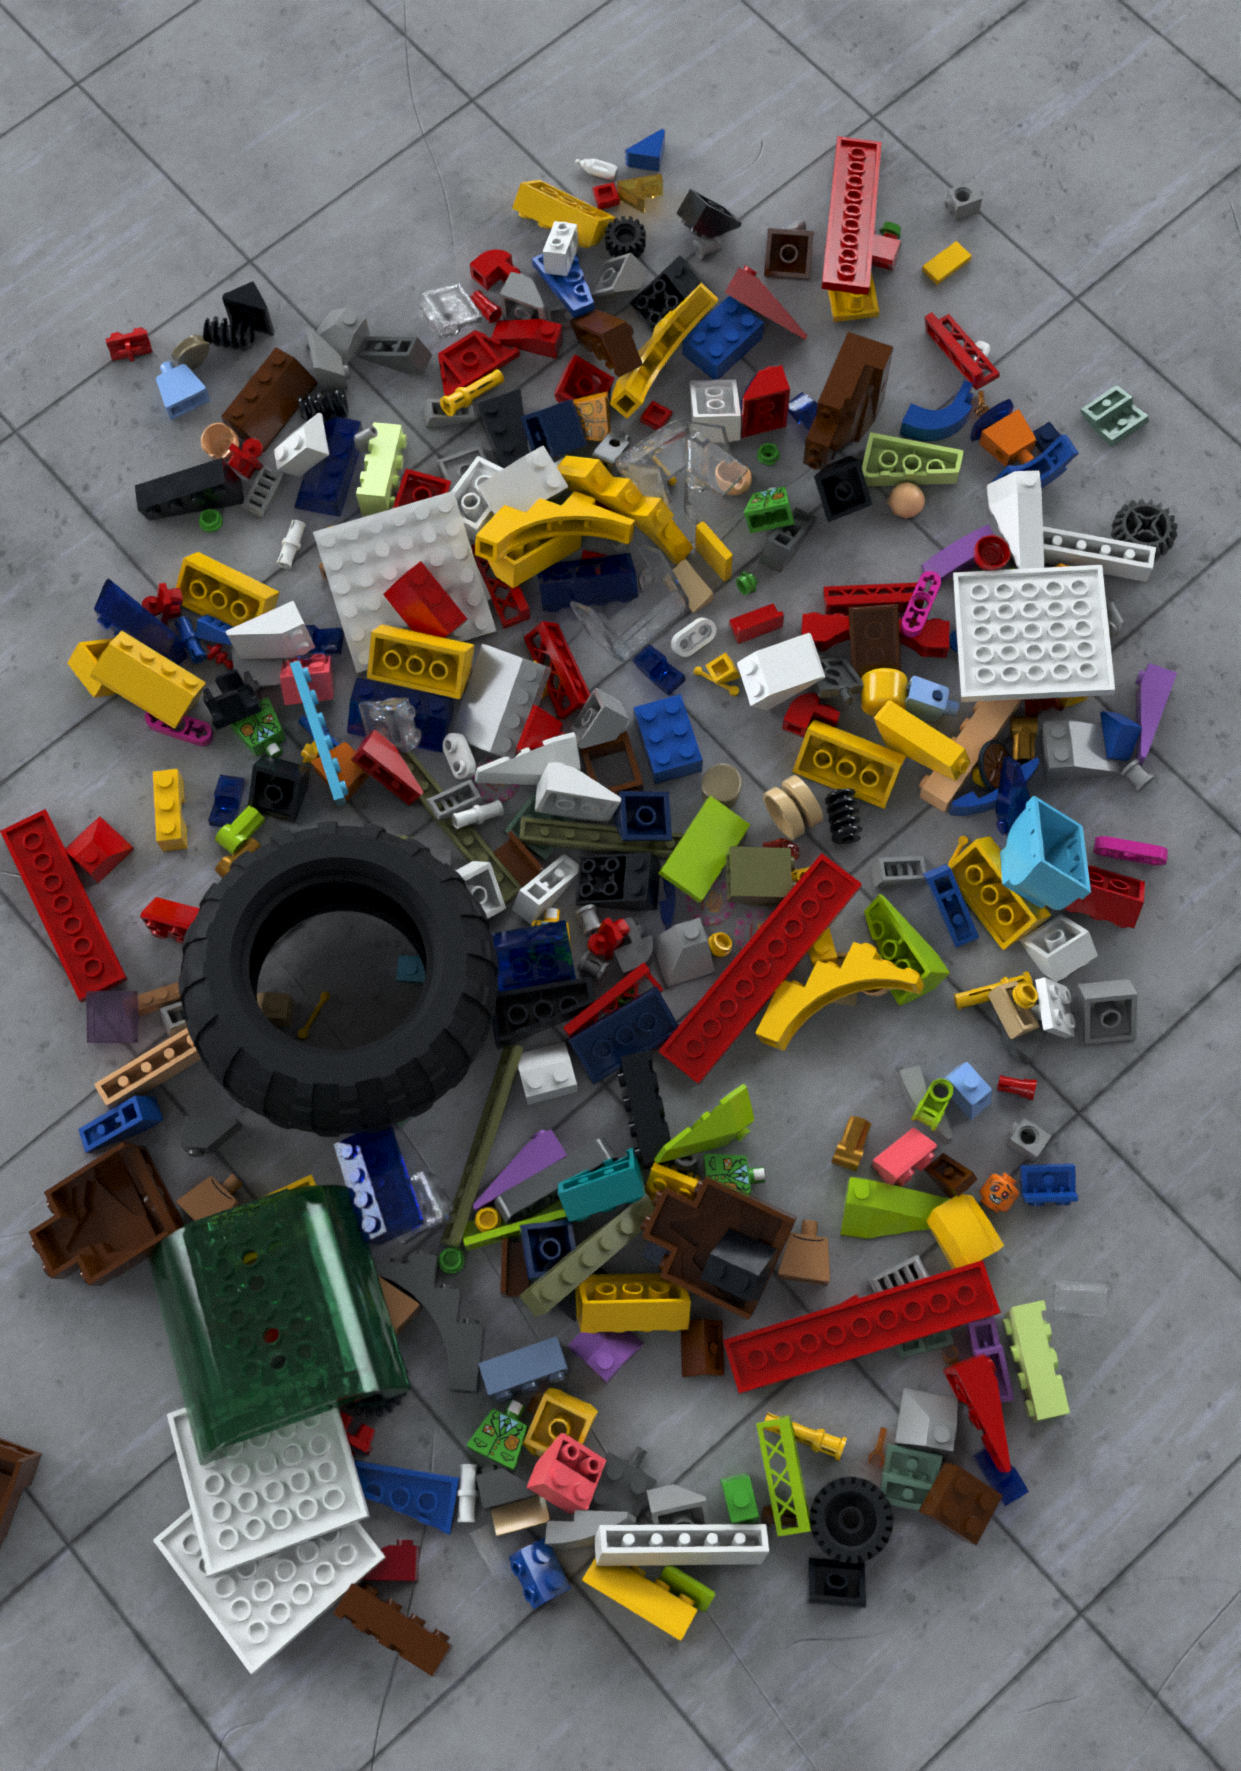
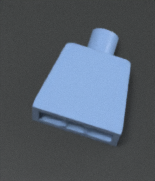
[156,361,210,420]
[905,676,959,722]
[943,1062,992,1120]

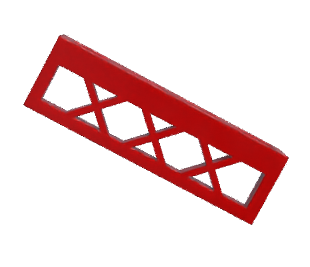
[924,312,1000,391]
[471,544,531,629]
[823,582,924,615]
[523,621,591,720]
[563,962,664,1037]

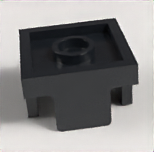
[203,669,262,730]

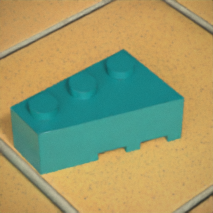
[558,1147,645,1222]

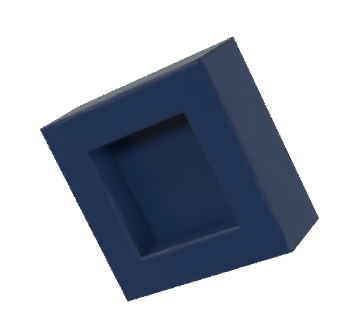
[1033,422,1060,453]

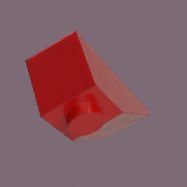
[491,319,563,359]
[351,729,423,806]

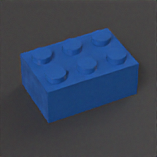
[682,295,764,380]
[633,694,703,784]

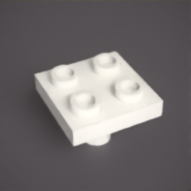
[1031,977,1076,1039]

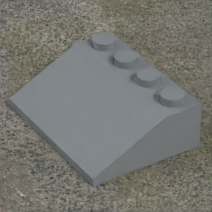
[451,644,552,759]

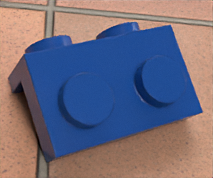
[1020,1163,1078,1206]
[509,1538,571,1609]

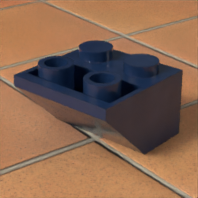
[520,399,588,458]

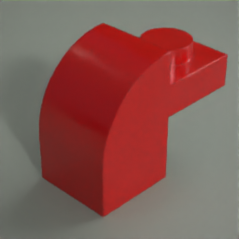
[470,249,521,290]
[782,693,841,738]

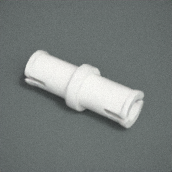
[276,520,306,569]
[451,800,504,829]
[456,1464,479,1523]

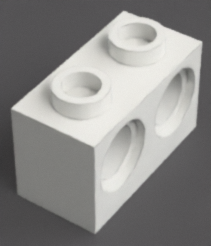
[543,221,579,276]

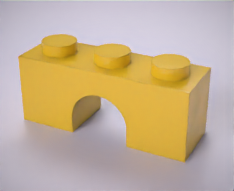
[153,769,188,852]

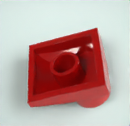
[554,355,615,403]
[392,468,451,509]

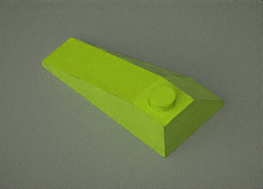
[864,894,950,1006]
[654,1083,755,1164]
[840,1177,950,1239]

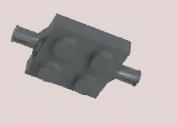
[811,647,864,705]
[589,1446,657,1518]

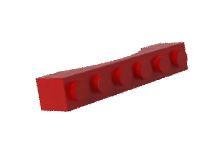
[801,612,950,658]

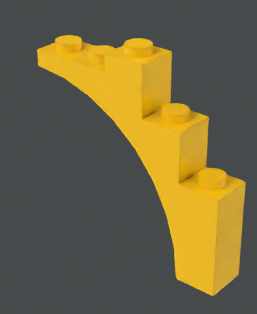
[609,283,718,419]
[557,455,694,565]
[475,491,635,563]
[755,942,924,1051]

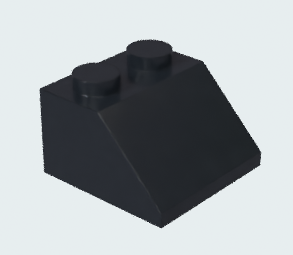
[676,189,742,239]
[814,455,873,522]
[248,755,310,823]
[701,1228,778,1301]

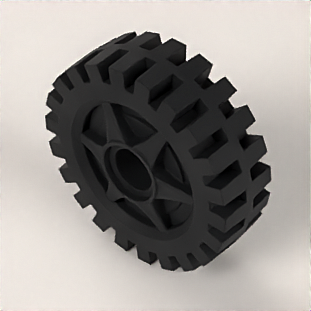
[810,1476,893,1563]

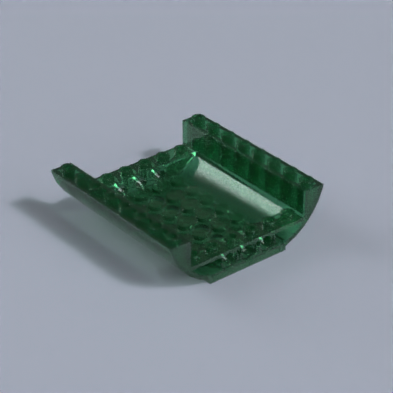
[148,1185,412,1466]

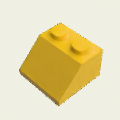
[67,638,115,698]

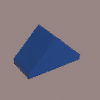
[625,128,665,172]
[1100,711,1142,761]

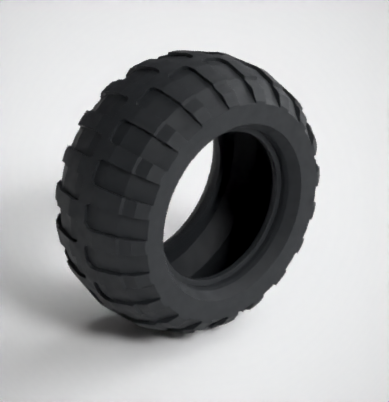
[178,821,498,1137]

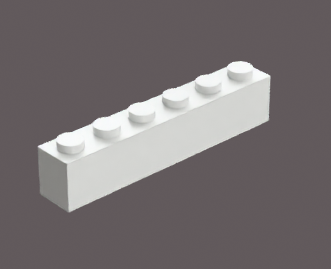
[1006,526,1156,582]
[594,1524,769,1566]

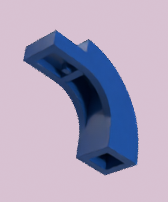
[900,380,974,442]
[992,434,1079,489]

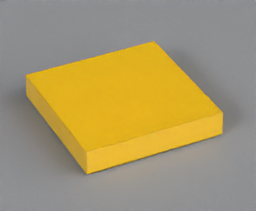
[695,521,733,582]

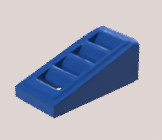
[196,614,233,645]

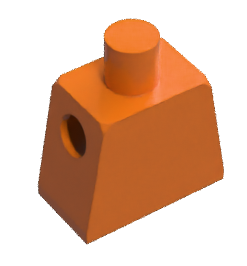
[979,409,1036,467]
[311,742,370,802]

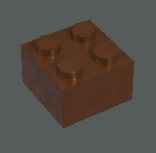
[918,1462,1003,1546]

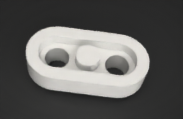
[671,617,716,657]
[443,733,476,779]

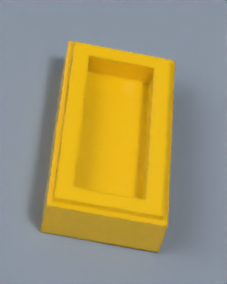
[922,241,972,285]

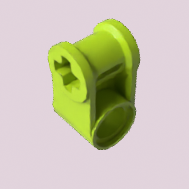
[910,1078,953,1132]

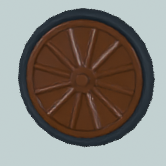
[978,740,1013,791]

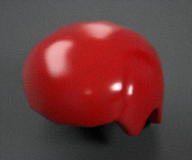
[973,535,1011,571]

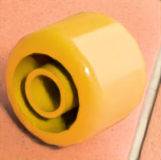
[861,668,908,717]

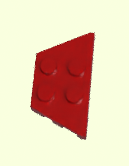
[438,330,520,396]

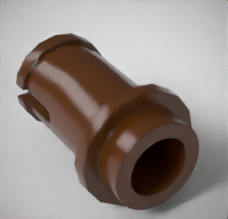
[761,1504,797,1527]

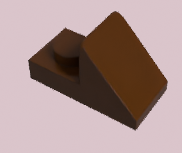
[924,1153,978,1199]

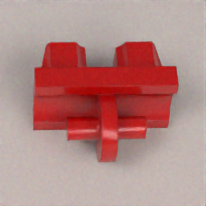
[105,327,153,362]
[228,438,264,480]
[141,583,183,627]
[587,917,630,961]
[340,1411,376,1458]

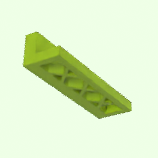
[463,1200,568,1252]
[756,1415,811,1537]

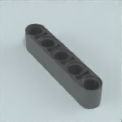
[494,1138,619,1225]

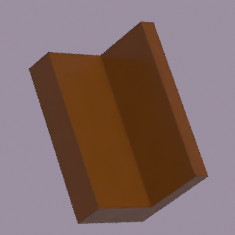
[493,831,543,887]
[500,1238,530,1298]
[681,1319,724,1378]

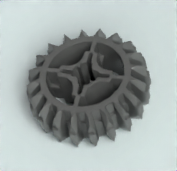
[1111,498,1178,561]

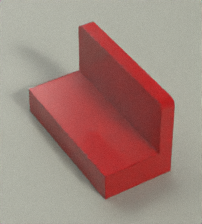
[729,603,784,644]

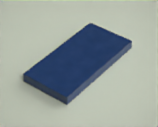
[567,986,678,1085]

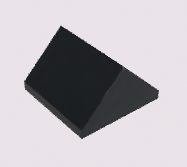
[222,281,275,336]
[806,1558,866,1608]

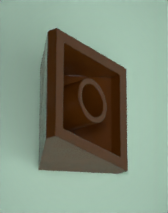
[764,228,814,279]

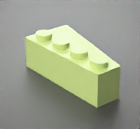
[356,422,407,517]
[862,432,964,487]
[1002,1300,1070,1423]

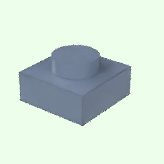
[640,1241,671,1271]

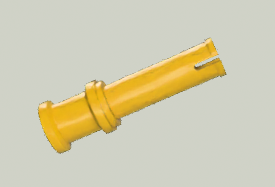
[440,369,504,416]
[953,971,1034,1010]
[764,1412,847,1462]

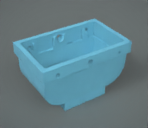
[1000,796,1091,910]

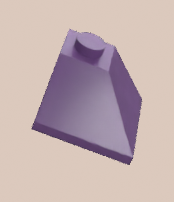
[567,1331,644,1385]

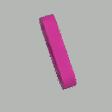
[901,571,941,637]
[145,712,214,747]
[1093,836,1168,866]

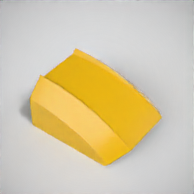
[926,1194,1004,1269]
[523,1388,598,1458]

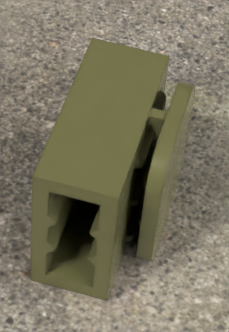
[726,846,796,906]

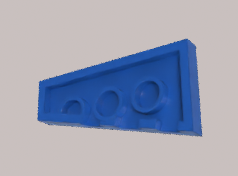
[532,254,595,318]
[354,1460,460,1535]

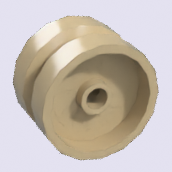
[763,775,823,840]

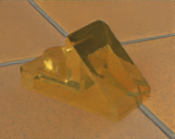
[617,174,663,213]

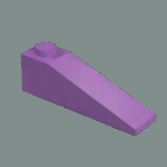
[1135,663,1177,766]
[472,1129,567,1214]

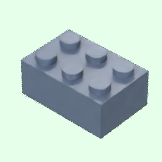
[478,1336,569,1404]

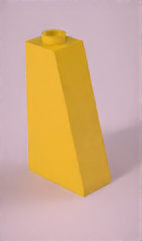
[874,700,971,781]

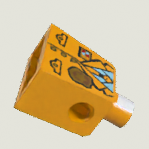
[573,392,611,441]

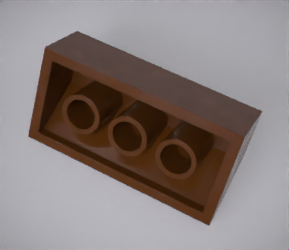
[221,347,318,452]

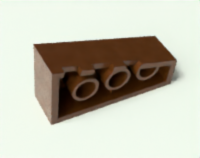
[569,309,643,377]
[333,1582,453,1677]

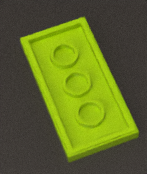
[658,795,750,903]

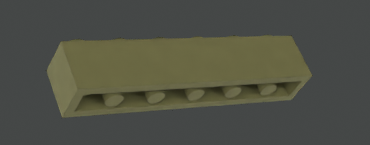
[519,1192,656,1317]

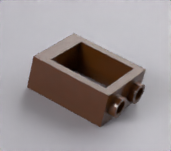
[579,731,644,795]

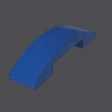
[948,757,1040,816]

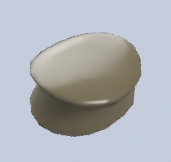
[172,335,210,370]
[701,763,742,809]

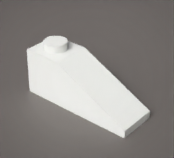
[512,853,579,924]

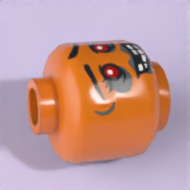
[979,1172,1019,1214]

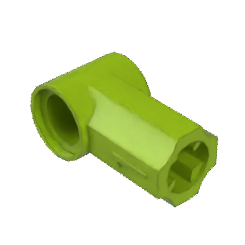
[215,806,266,855]

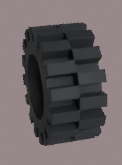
[605,216,646,258]

